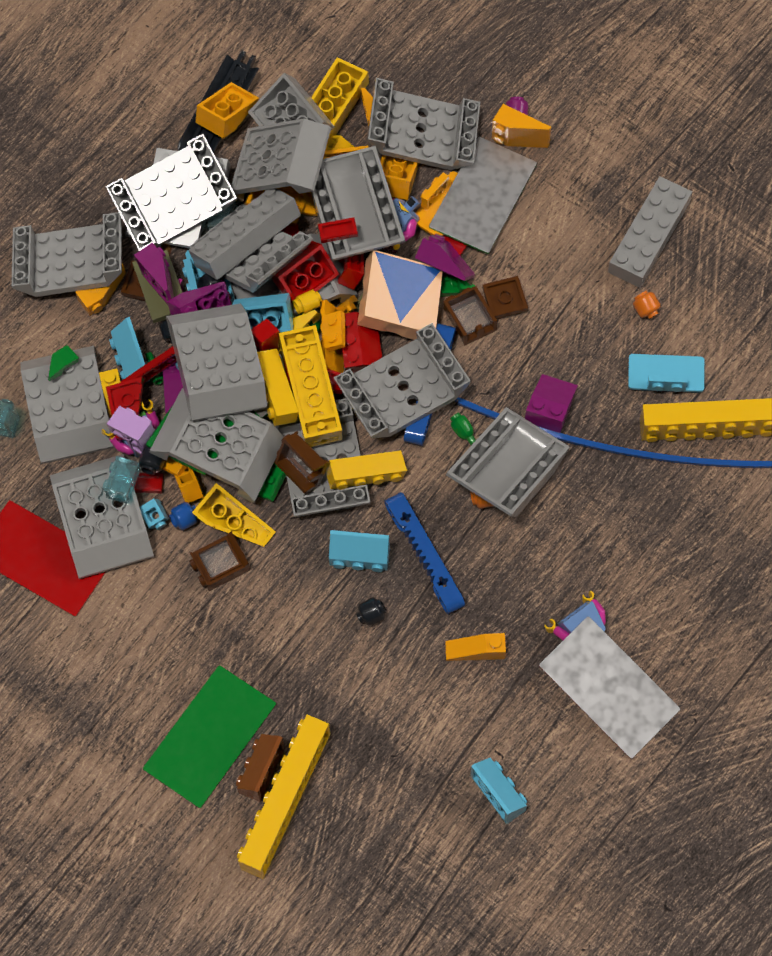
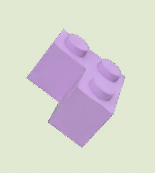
[107,406,155,454]

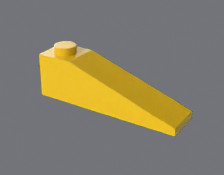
[192,483,276,547]

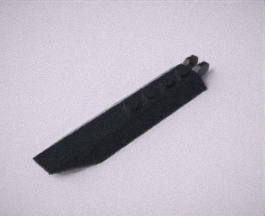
[177,50,259,153]

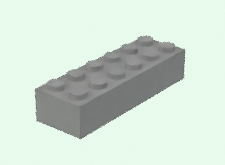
[608,176,693,288]
[188,188,301,280]

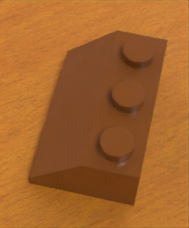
[236,734,285,802]

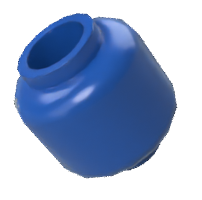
[169,502,197,530]

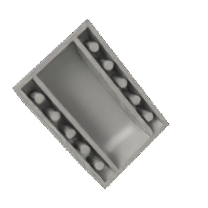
[311,146,405,261]
[166,303,267,422]
[20,346,114,464]
[446,407,570,517]

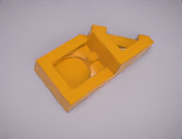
[335,295,358,313]

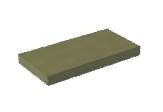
[132,250,183,323]

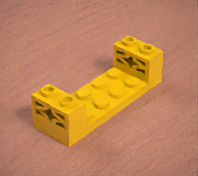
[279,325,342,447]

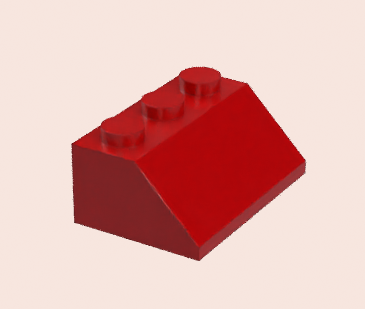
[272,241,339,304]
[342,312,383,374]

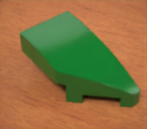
[440,276,475,297]
[48,345,79,381]

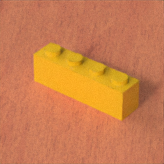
[257,349,299,426]
[326,450,407,490]

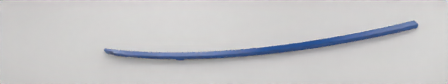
[454,397,772,468]

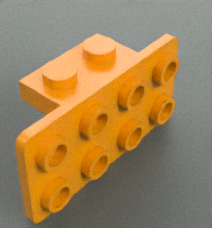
[416,171,458,236]
[320,299,345,373]

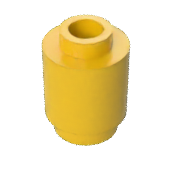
[292,289,322,314]

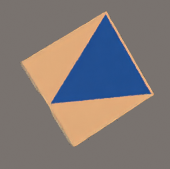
[357,250,443,340]

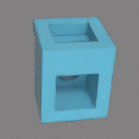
[140,498,169,530]

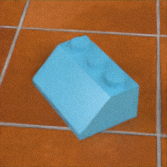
[232,293,293,333]
[109,317,150,382]
[329,530,390,572]
[471,757,527,824]

